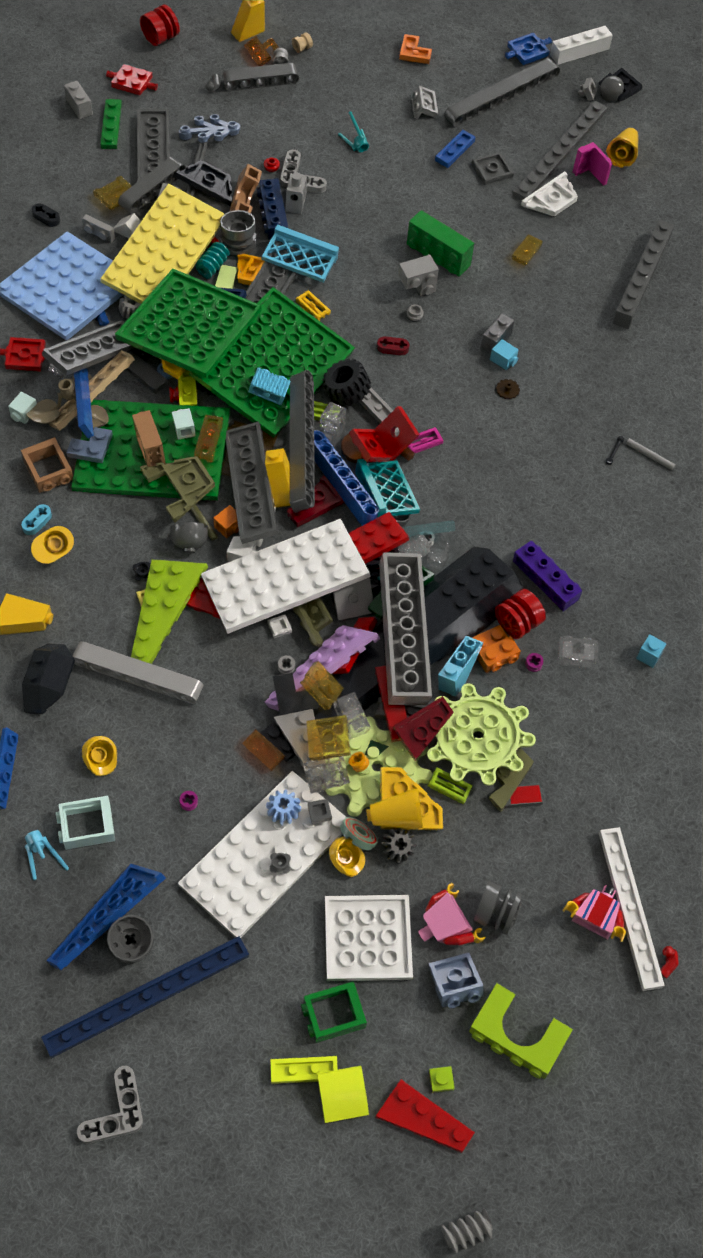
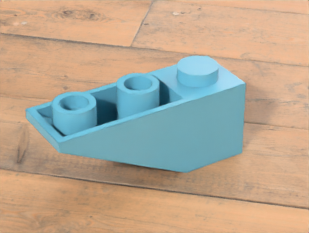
[438,636,483,697]

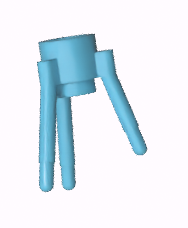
[25,830,69,880]

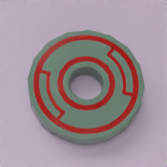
[340,817,378,850]

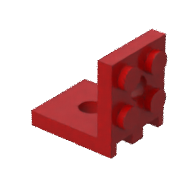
[349,406,420,462]

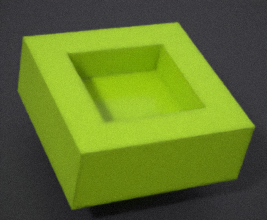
[429,1066,455,1093]

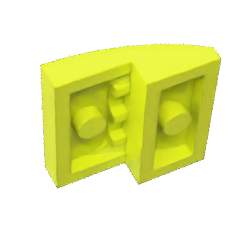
[317,1066,369,1123]

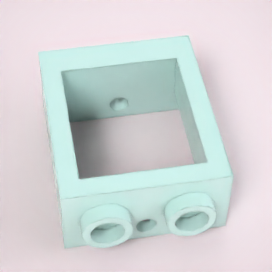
[56,796,115,850]

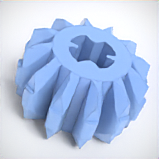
[266,789,301,825]

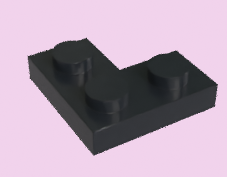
[272,672,319,715]

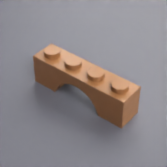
[229,164,262,214]

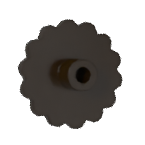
[496,379,520,400]

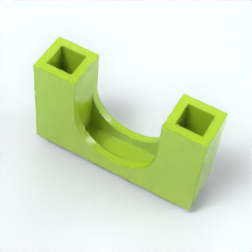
[469,983,573,1079]

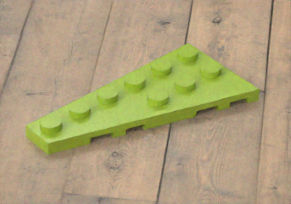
[131,560,208,664]

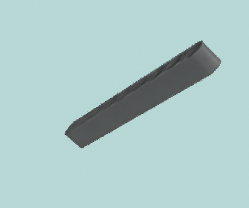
[444,58,560,127]
[290,370,315,513]

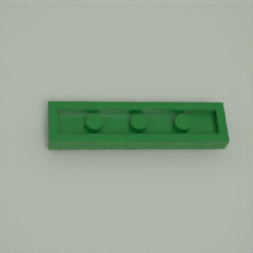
[101,99,122,149]

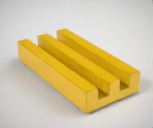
[296,290,331,321]

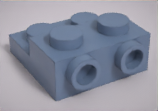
[429,953,483,1008]

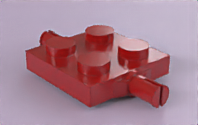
[106,64,158,95]
[0,337,46,372]

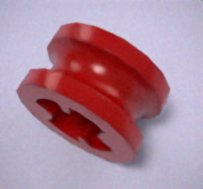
[169,386,179,403]

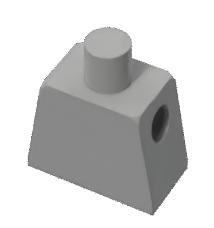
[286,172,307,214]

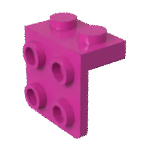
[572,142,612,186]

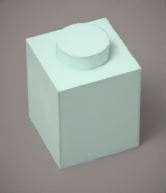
[8,392,37,424]
[172,408,196,440]

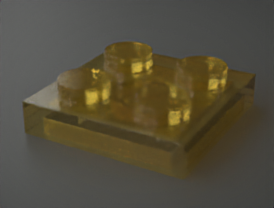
[306,715,351,761]

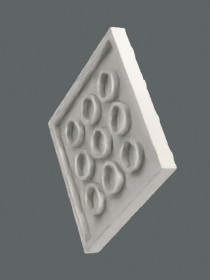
[325,895,413,981]

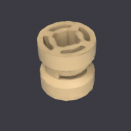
[292,32,313,53]

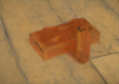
[244,36,279,66]

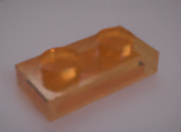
[242,729,285,771]

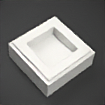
[267,615,292,638]

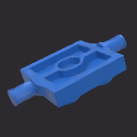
[505,32,552,65]

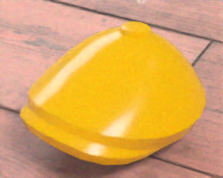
[82,736,117,776]
[329,836,365,877]

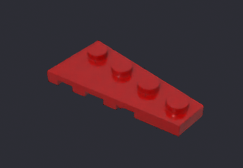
[375,1079,475,1153]

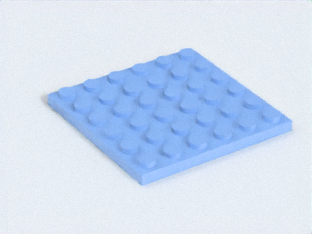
[0,232,123,341]

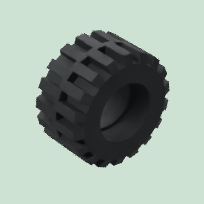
[322,359,371,407]

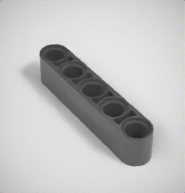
[222,63,299,91]
[118,157,186,214]

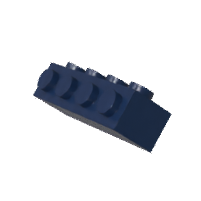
[256,178,288,240]

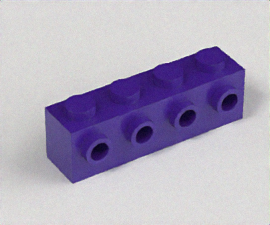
[513,541,582,611]

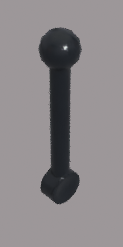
[606,436,624,465]

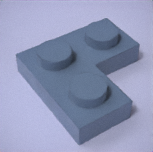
[66,427,113,463]

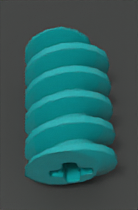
[196,242,230,279]

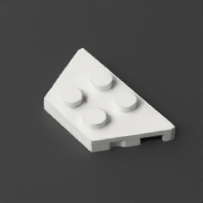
[521,171,578,216]

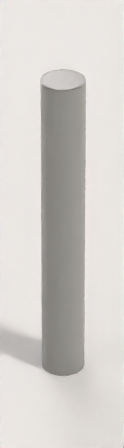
[626,438,676,470]

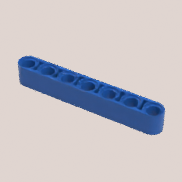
[314,430,379,526]

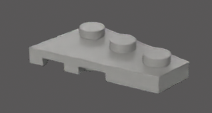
[274,709,326,770]

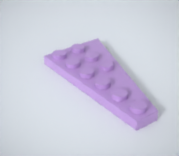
[265,625,380,711]

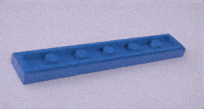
[74,368,94,438]

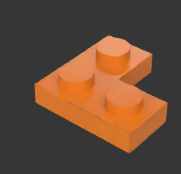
[399,34,432,64]

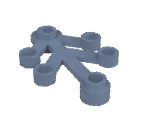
[179,114,240,143]

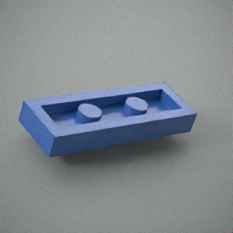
[435,130,475,168]

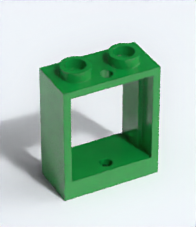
[301,981,367,1043]

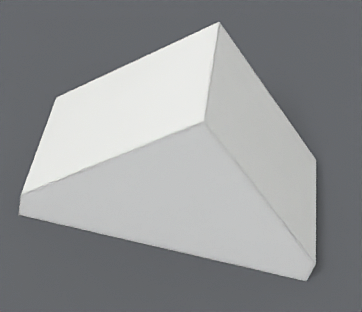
[114,213,141,238]

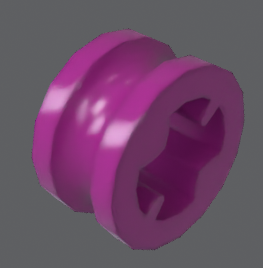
[525,653,544,672]
[179,791,198,811]

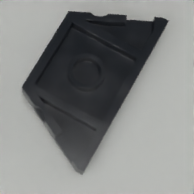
[174,160,233,206]

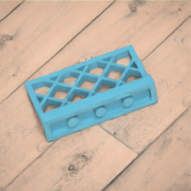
[261,225,339,283]

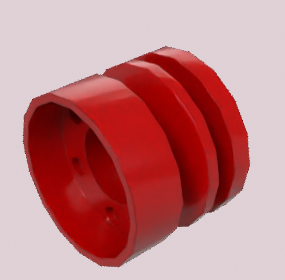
[140,4,180,47]
[495,589,546,640]

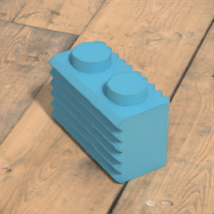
[248,368,291,405]

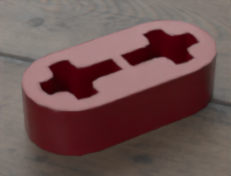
[377,336,410,355]

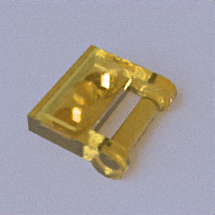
[93,176,132,210]

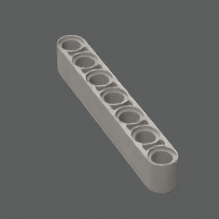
[72,642,204,704]

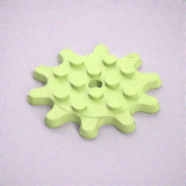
[427,683,536,786]
[324,717,433,817]

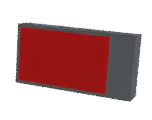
[505,784,543,808]

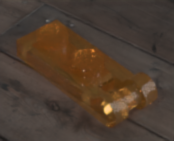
[194,415,223,462]

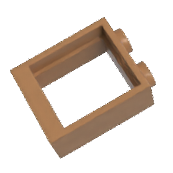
[132,410,166,467]
[21,437,73,493]

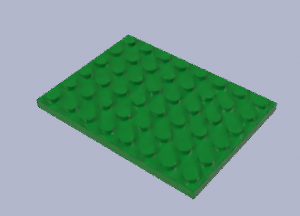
[189,287,355,438]
[71,400,230,501]

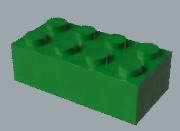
[407,210,474,277]

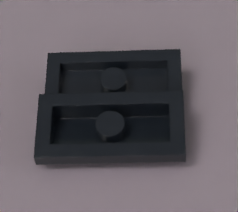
[599,67,643,102]

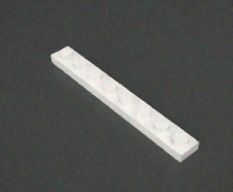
[599,827,665,991]

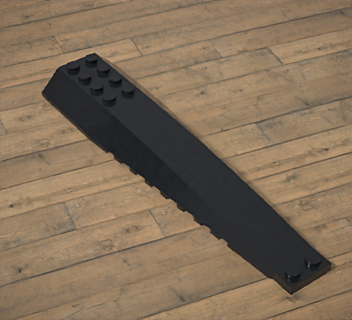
[260,546,523,762]

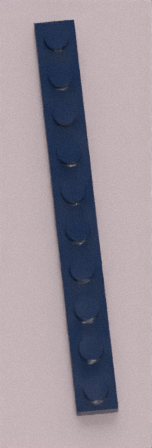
[41,936,249,1059]

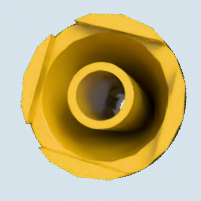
[606,128,638,168]
[366,788,423,830]

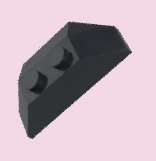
[22,643,75,714]

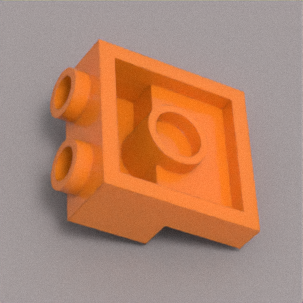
[472,625,521,673]

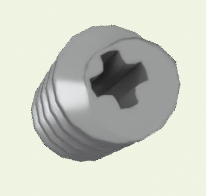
[441,1208,493,1254]

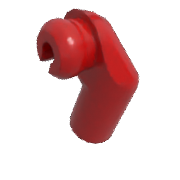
[660,946,679,979]

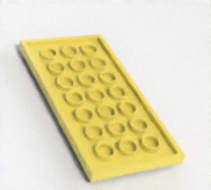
[100,183,224,304]

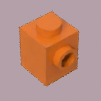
[214,505,239,538]

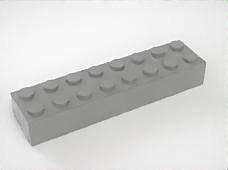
[379,553,432,705]

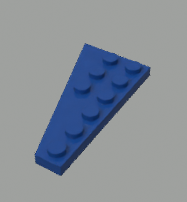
[47,864,166,970]

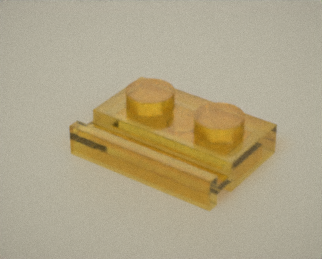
[300,661,344,710]

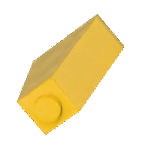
[231,0,265,42]
[265,448,291,508]
[0,593,53,635]

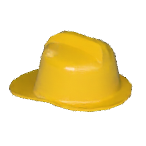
[31,526,74,564]

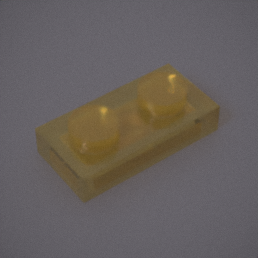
[512,234,543,266]

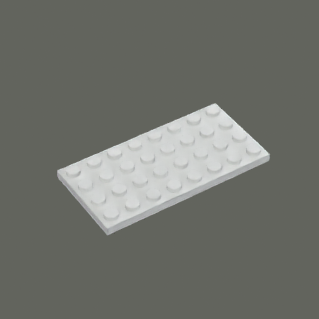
[201,519,370,634]
[178,771,346,938]

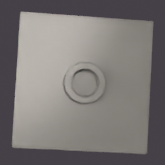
[333,577,373,620]

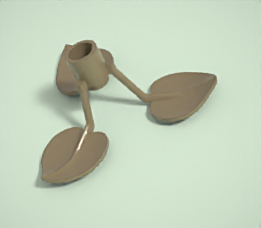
[26,373,109,429]

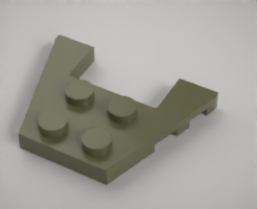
[140,456,215,523]
[489,747,534,812]

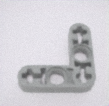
[281,150,327,193]
[77,1066,143,1144]

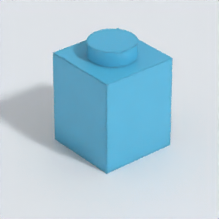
[490,339,518,370]
[636,634,666,668]

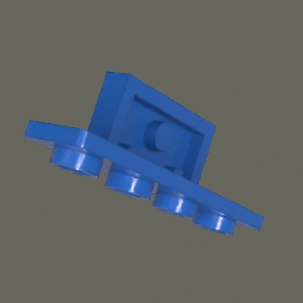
[0,727,18,809]

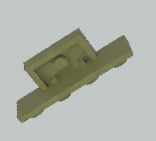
[293,597,333,648]

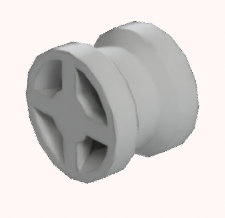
[273,48,288,65]

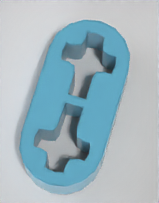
[21,504,52,535]

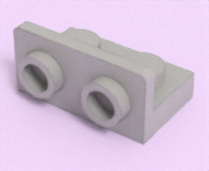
[411,86,438,119]

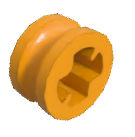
[349,752,369,772]

